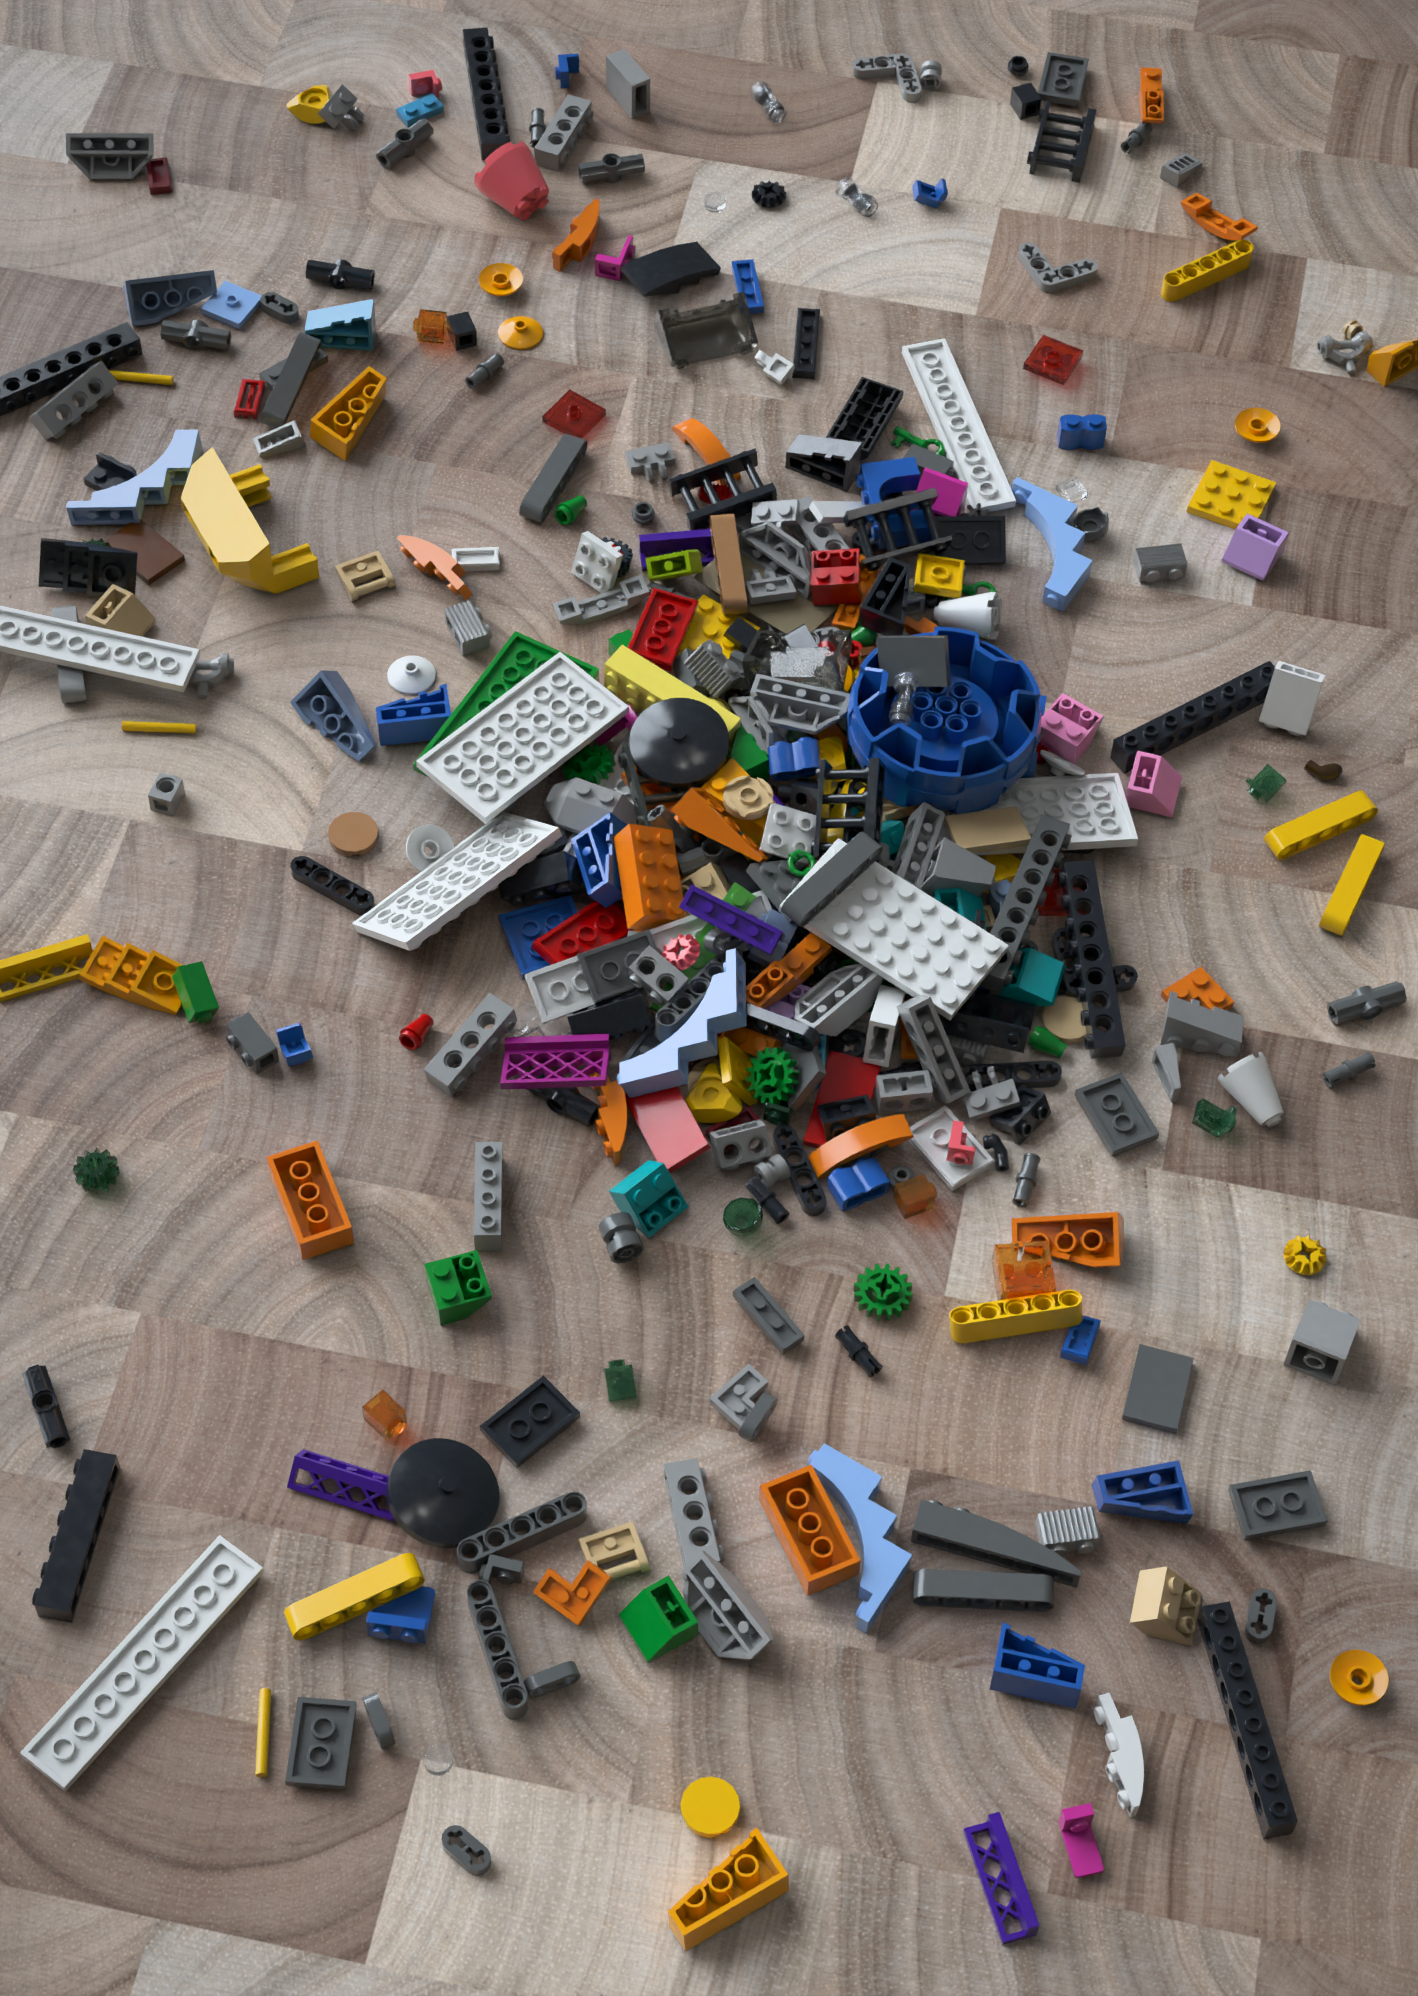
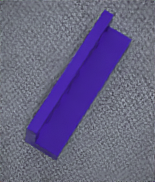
[639,529,714,572]
[679,884,785,956]
[287,1449,394,1521]
[963,1812,1040,1945]

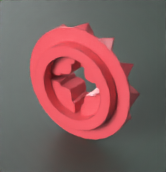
[661,934,700,971]

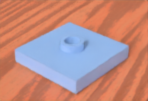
[201,281,262,330]

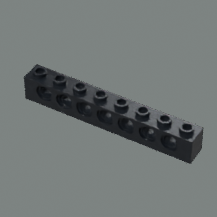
[463,27,510,161]
[0,322,143,416]
[1110,661,1275,774]
[1057,860,1126,1059]
[1197,1601,1298,1840]

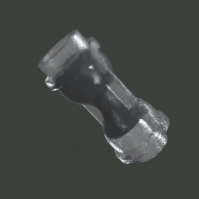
[751,81,787,123]
[836,177,878,217]
[889,671,919,727]

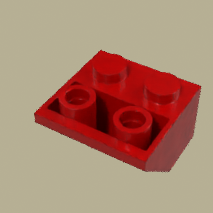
[811,548,861,605]

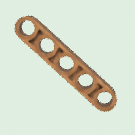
[710,514,747,614]

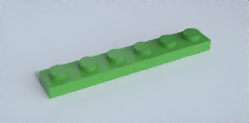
[649,882,756,1013]

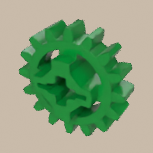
[562,743,616,785]
[746,1047,800,1105]
[853,1263,913,1321]

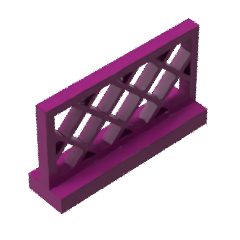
[500,1034,611,1089]

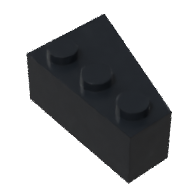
[785,434,862,492]
[858,557,911,636]
[499,851,587,906]
[567,987,653,1040]

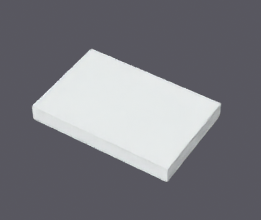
[908,1105,995,1191]

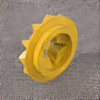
[1283,1235,1327,1275]

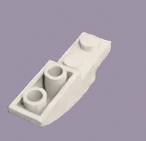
[1093,1693,1144,1818]

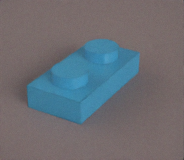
[396,93,444,128]

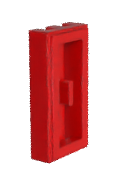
[234,379,266,419]

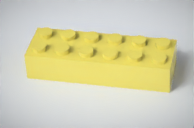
[604,645,741,762]

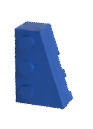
[571,812,627,908]
[1092,1460,1194,1524]
[990,1622,1085,1708]

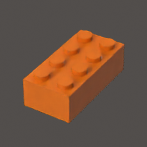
[614,823,686,931]
[266,1140,354,1260]
[759,1464,861,1596]

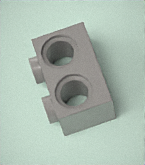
[628,945,689,1005]
[875,1070,933,1114]
[709,1120,772,1170]

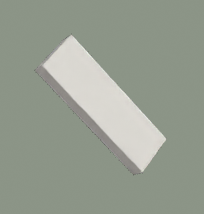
[809,501,872,523]

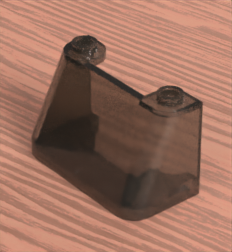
[653,292,758,369]
[742,630,852,696]

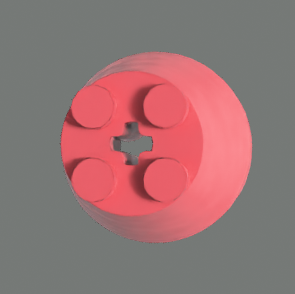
[474,141,549,221]

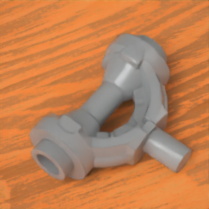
[1317,331,1373,375]
[189,653,234,699]

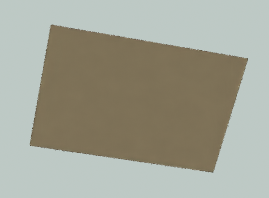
[693,538,840,634]

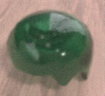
[723,1197,763,1237]

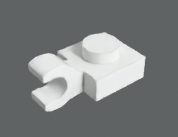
[754,350,795,385]

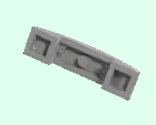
[552,575,650,625]

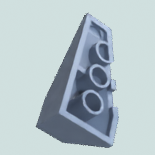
[122,270,217,326]
[290,670,377,762]

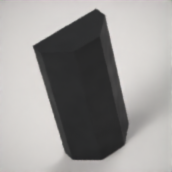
[826,377,904,461]

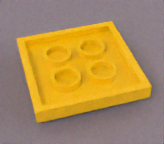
[1187,460,1276,530]
[678,594,761,659]

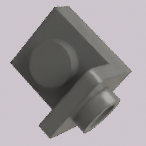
[479,1554,524,1585]

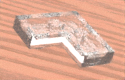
[510,1000,573,1037]

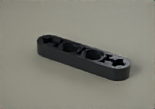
[290,856,375,916]
[744,1003,821,1051]
[962,1061,1062,1091]
[773,1124,826,1216]

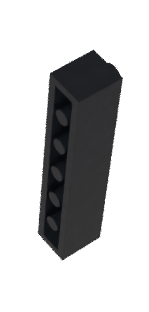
[32,1449,120,1623]

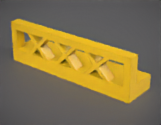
[0,934,93,1002]

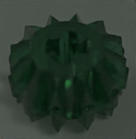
[73,1147,120,1194]

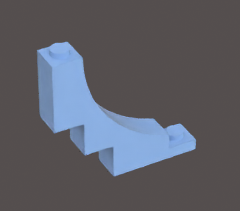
[66,430,202,525]
[1012,477,1093,612]
[617,948,746,1098]
[807,1443,912,1634]

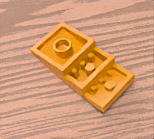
[78,935,182,1015]

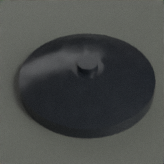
[629,698,729,789]
[386,1438,500,1548]

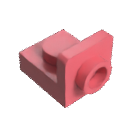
[409,70,442,99]
[946,1120,976,1165]

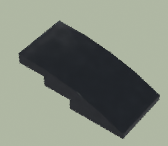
[621,242,721,297]
[38,538,138,597]

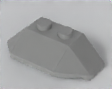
[66,133,154,180]
[738,522,812,600]
[750,674,850,735]
[728,696,787,783]
[544,777,637,834]
[794,963,883,1036]
[682,1551,773,1660]

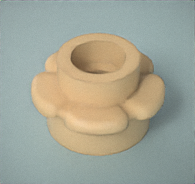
[1343,320,1363,340]

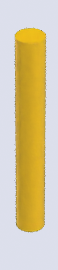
[109,370,174,385]
[122,721,197,734]
[255,1688,271,1777]

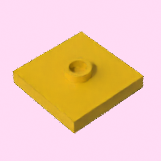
[913,553,965,598]
[718,1037,758,1106]

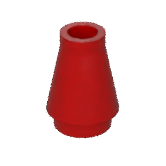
[399,1014,434,1050]

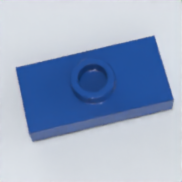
[1060,1315,1101,1365]

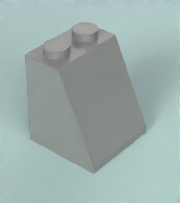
[921,838,996,898]
[1283,1299,1361,1386]

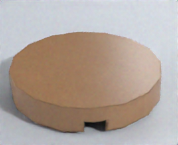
[328,812,378,857]

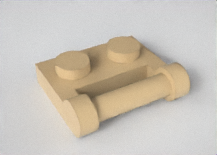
[335,551,396,602]
[579,1521,650,1580]

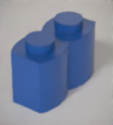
[1057,414,1107,450]
[768,737,821,781]
[827,1157,890,1211]

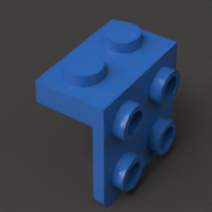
[366,1586,435,1644]

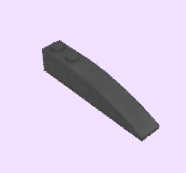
[911,1500,1081,1588]

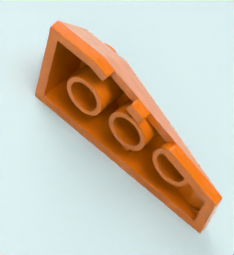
[671,788,768,862]
[1012,1212,1125,1268]

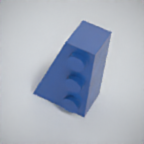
[376,684,451,746]

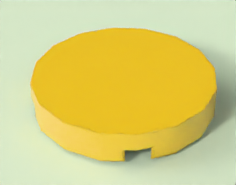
[680,1777,740,1838]

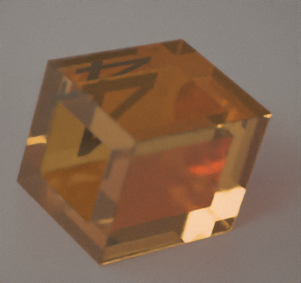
[413,309,447,344]
[893,1174,937,1219]
[362,1390,407,1441]

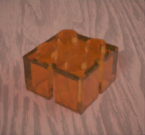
[991,1241,1056,1300]

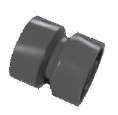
[599,1212,644,1263]

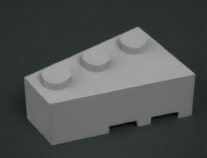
[1160,991,1244,1056]

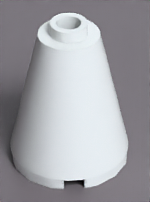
[934,592,1001,640]
[1217,1052,1284,1128]

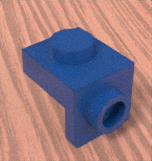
[555,53,579,88]
[912,178,948,209]
[276,1023,313,1066]

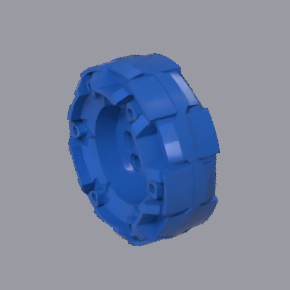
[847,627,1041,815]

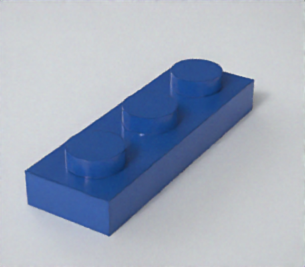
[731,259,764,315]

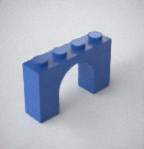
[856,457,932,549]

